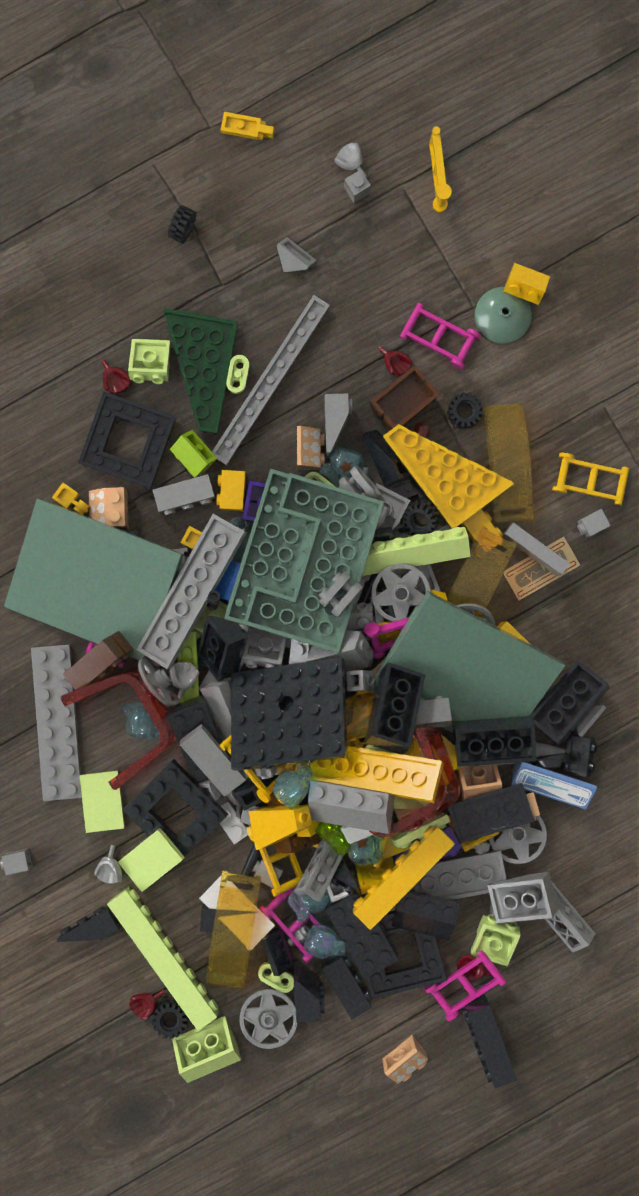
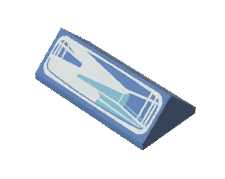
[512,762,597,809]

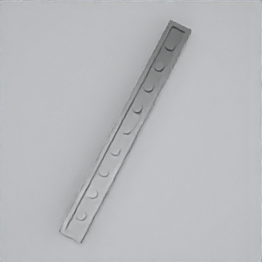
[212,295,330,466]

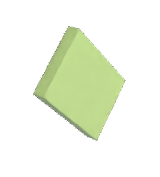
[80,770,125,833]
[118,828,185,892]

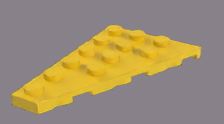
[383,424,514,529]

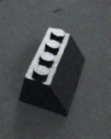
[453,716,536,767]
[294,959,325,1023]

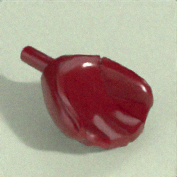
[378,346,412,376]
[102,360,132,394]
[457,954,493,982]
[129,989,166,1020]

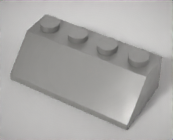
[308,780,395,834]

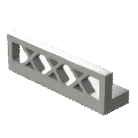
[295,824,349,901]
[545,882,596,953]

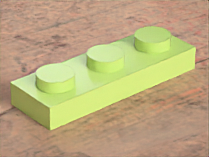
[391,812,450,849]

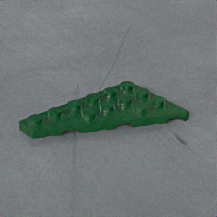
[164,308,238,435]

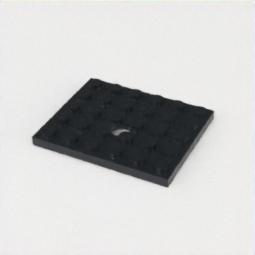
[231,657,348,771]

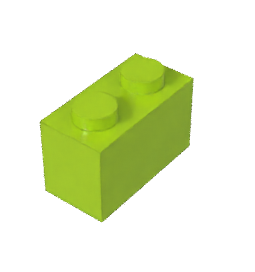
[170,430,217,478]

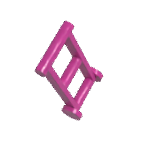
[400,303,481,370]
[364,618,409,659]
[259,881,334,964]
[424,950,507,1021]

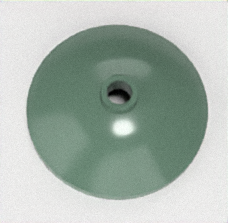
[474,287,532,344]

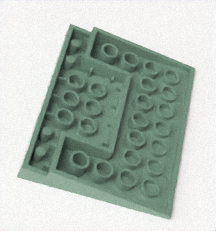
[224,469,384,653]
[4,498,184,660]
[370,591,566,733]

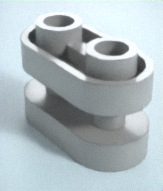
[339,465,381,499]
[319,572,363,617]

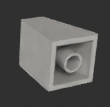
[306,630,373,673]

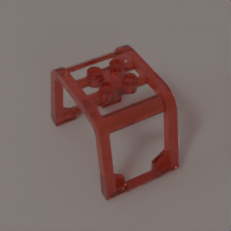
[61,672,175,790]
[369,727,460,837]

